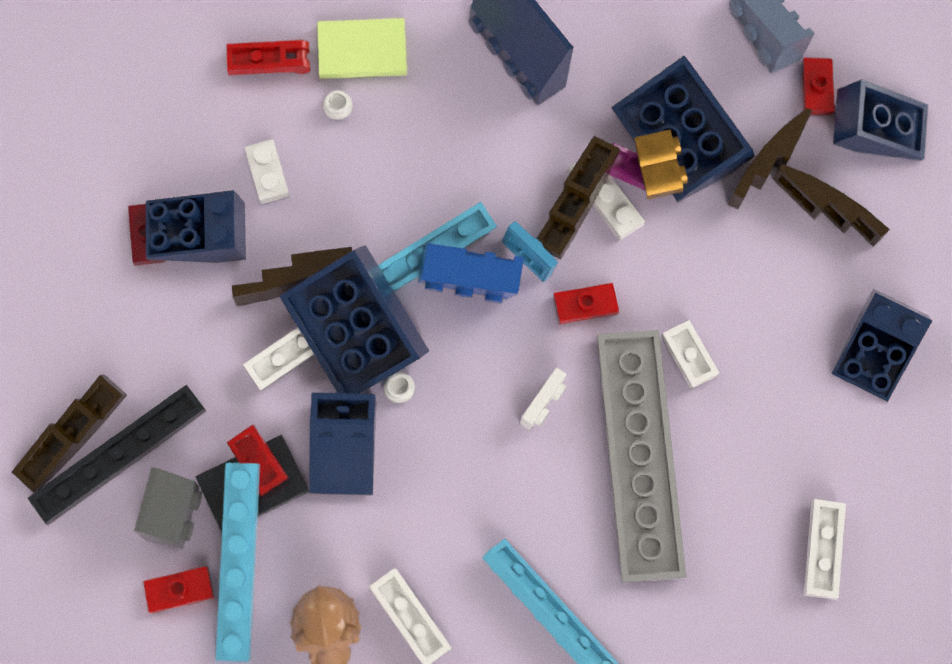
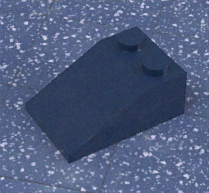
[833,79,928,161]

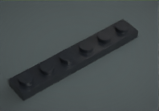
[27,384,206,525]

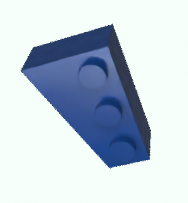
[418,243,524,303]

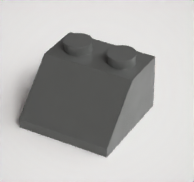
[134,467,202,549]

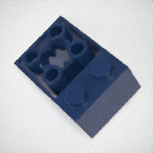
[146,190,246,263]
[832,288,933,402]
[309,392,377,495]

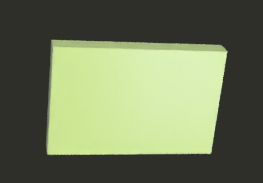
[317,18,407,79]

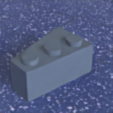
[729,0,815,74]

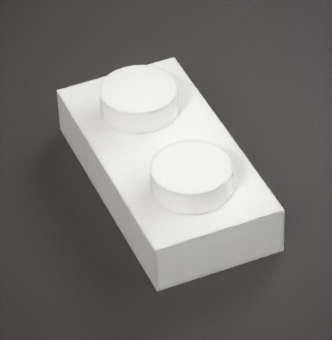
[245,139,290,204]
[661,320,719,389]
[520,367,567,431]

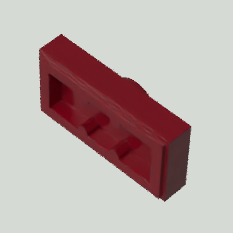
[128,204,165,266]

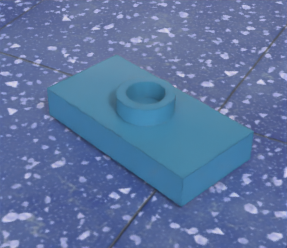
[502,221,558,282]

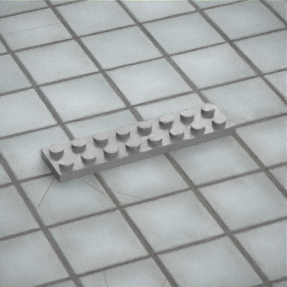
[597,330,687,583]

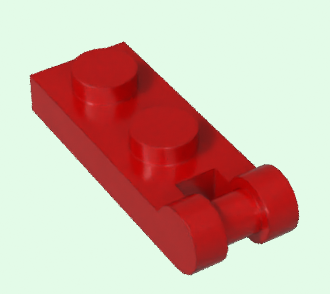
[226,40,311,76]

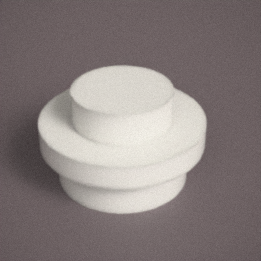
[323,91,353,120]
[384,372,415,403]

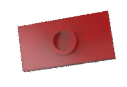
[802,57,835,116]
[553,283,619,325]
[226,425,289,496]
[143,566,215,614]

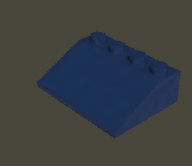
[468,0,574,105]
[611,55,755,202]
[279,245,429,394]

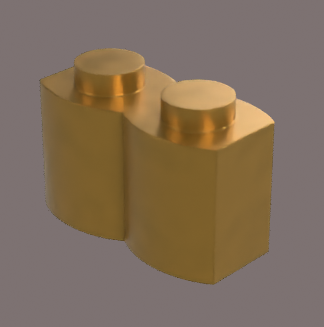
[635,130,688,200]

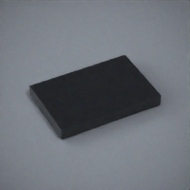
[195,435,309,533]

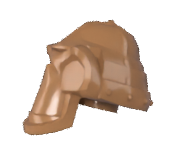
[290,585,362,664]

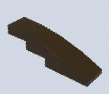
[727,108,812,209]
[536,136,620,260]
[772,164,890,247]
[232,247,353,306]
[12,375,127,493]

